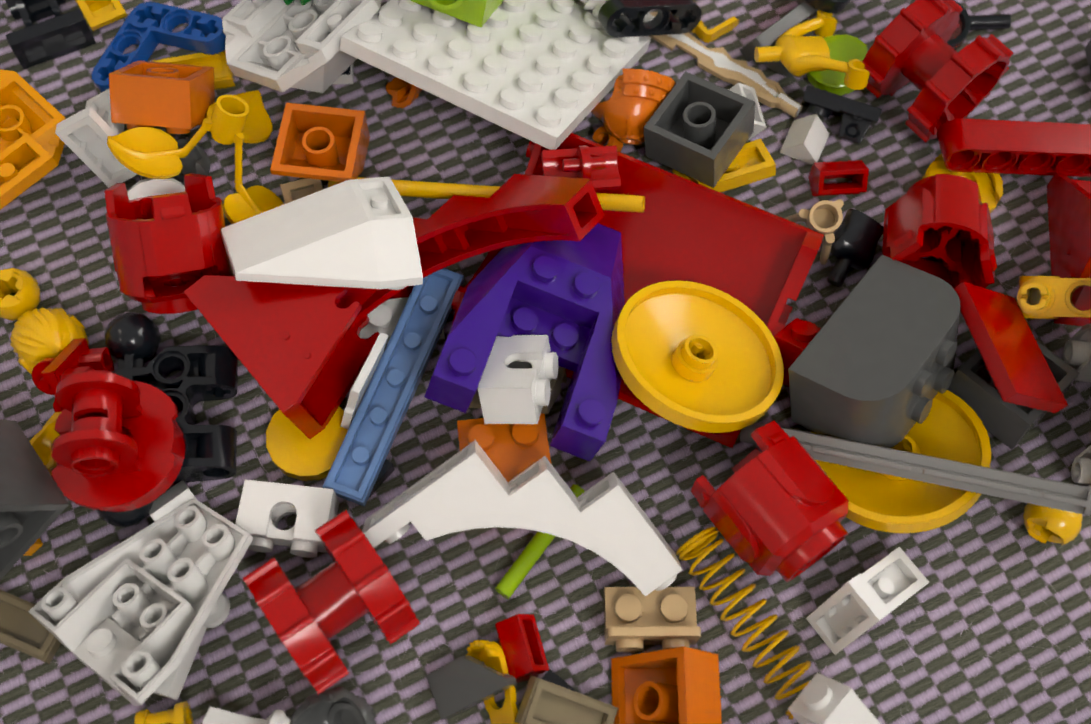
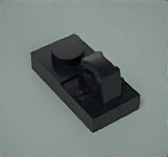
[801,85,882,145]

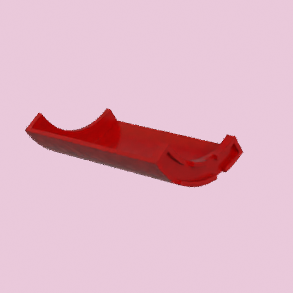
[451,133,824,449]

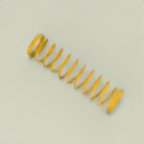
[676,526,811,720]

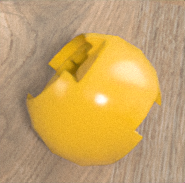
[0,268,41,321]
[1023,503,1083,545]

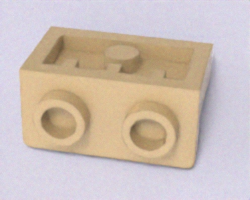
[604,587,701,652]

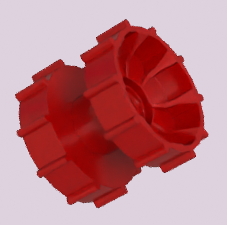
[862,0,1014,143]
[243,510,421,695]

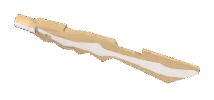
[643,11,803,118]

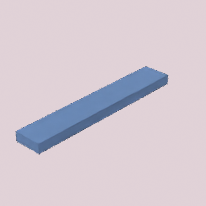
[322,268,464,507]

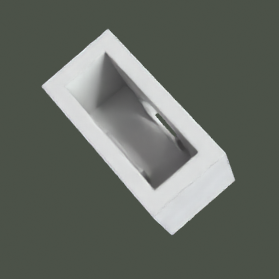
[477,335,559,424]
[235,479,340,557]

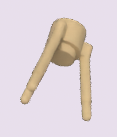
[784,199,844,265]

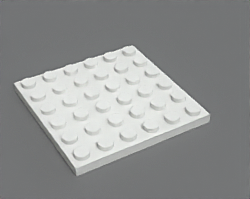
[339,0,651,150]

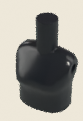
[827,209,884,287]

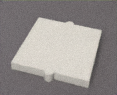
[340,332,389,430]

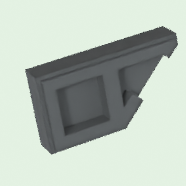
[426,655,517,720]

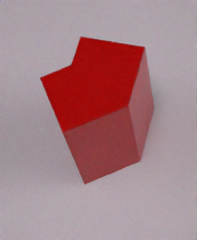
[808,160,869,197]
[495,614,549,683]

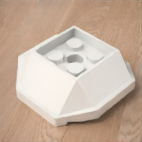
[222,0,382,93]

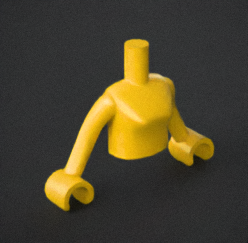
[754,10,870,90]

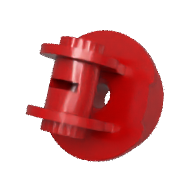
[51,370,185,512]

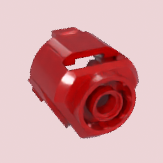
[104,173,232,314]
[882,174,997,288]
[690,421,849,583]

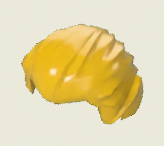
[10,307,89,375]

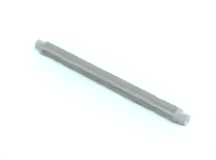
[740,423,1091,516]

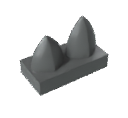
[740,1,817,77]

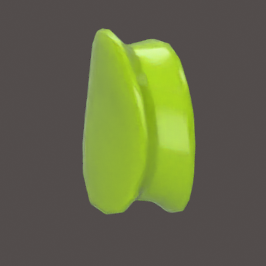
[806,34,868,96]

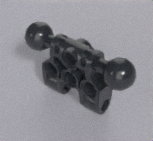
[96,312,238,528]

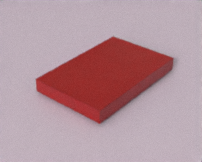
[954,281,1069,413]

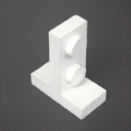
[55,89,138,188]
[806,546,929,655]

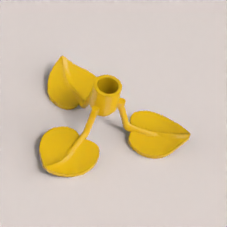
[107,90,284,224]

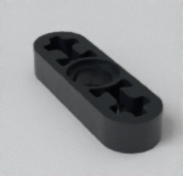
[598,0,702,38]

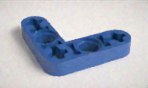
[92,2,226,93]

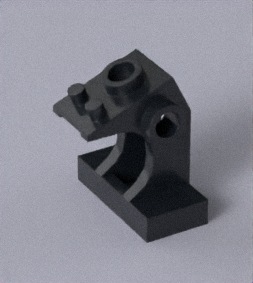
[5,0,96,70]

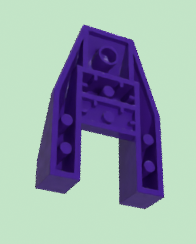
[424,223,625,462]

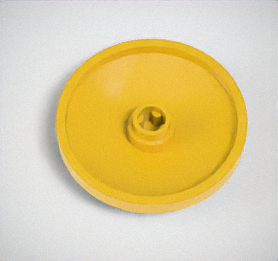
[611,281,784,433]
[811,390,991,533]

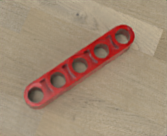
[936,118,1091,177]

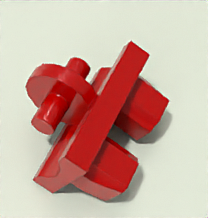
[541,145,622,191]
[32,338,114,413]

